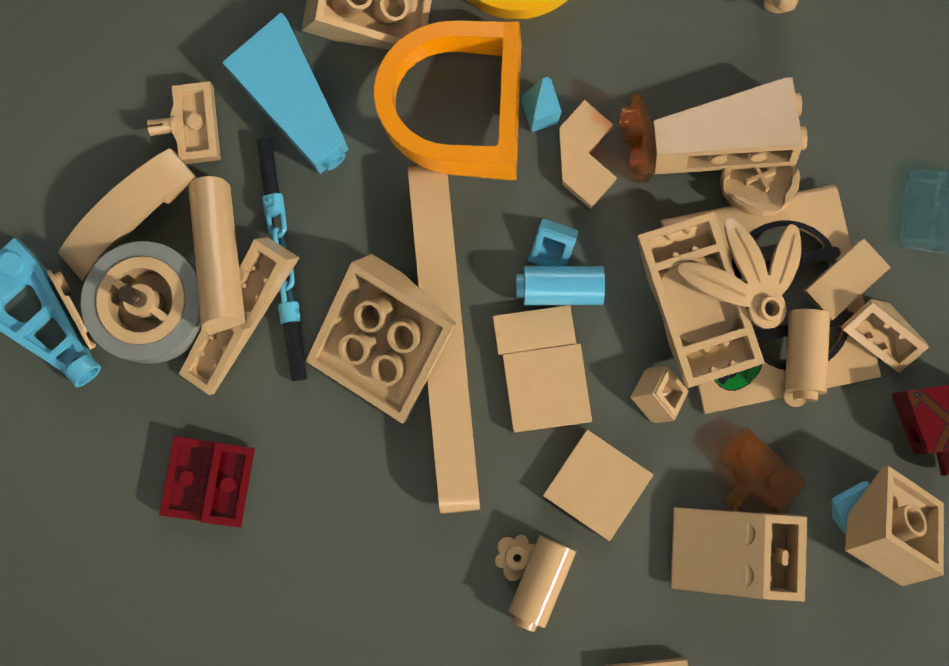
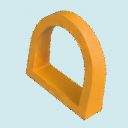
[374,21,522,180]

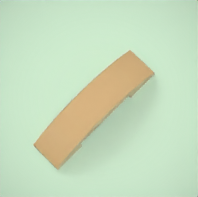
[58,148,197,282]

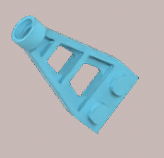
[0,238,101,387]

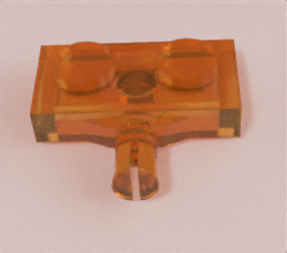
[717,427,807,512]

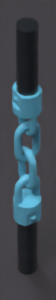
[256,138,307,382]

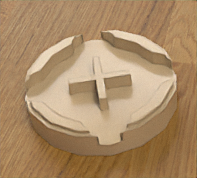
[719,166,800,217]

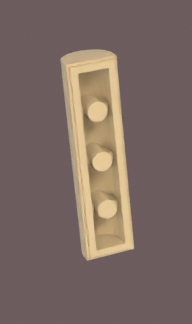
[188,176,245,335]

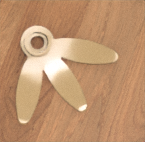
[678,218,801,329]

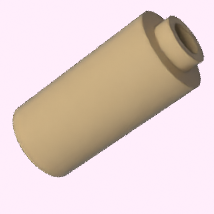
[785,309,830,402]
[508,535,577,632]

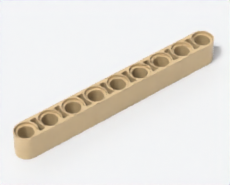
[408,165,480,514]

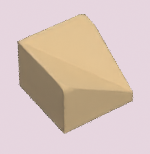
[631,365,689,423]

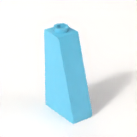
[222,12,349,174]

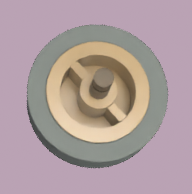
[81,241,202,364]

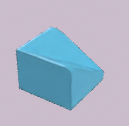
[521,77,561,132]

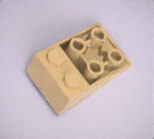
[670,507,807,602]

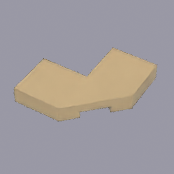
[558,100,617,209]

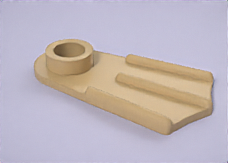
[47,269,96,350]

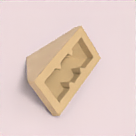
[841,299,929,373]

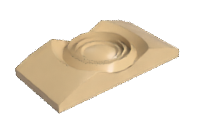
[637,211,765,388]

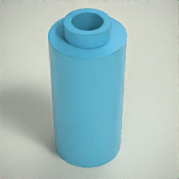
[516,266,605,305]

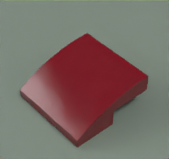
[159,435,255,528]

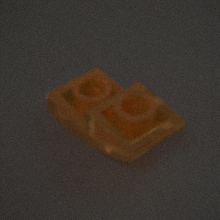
[618,94,655,184]

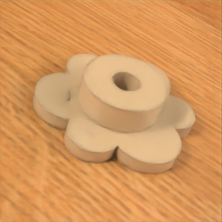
[495,535,535,581]

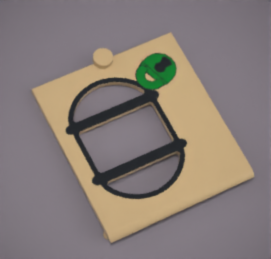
[661,184,881,414]

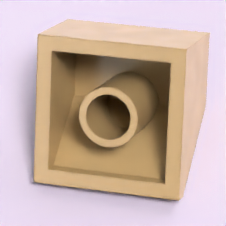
[845,466,944,586]

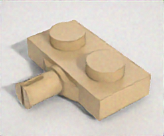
[147,81,221,164]

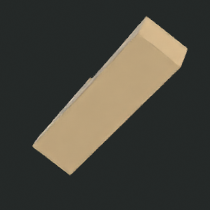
[179,237,300,395]

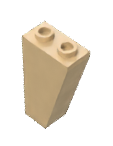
[651,77,808,174]

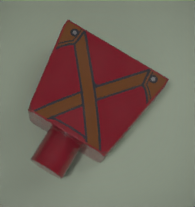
[892,385,949,476]

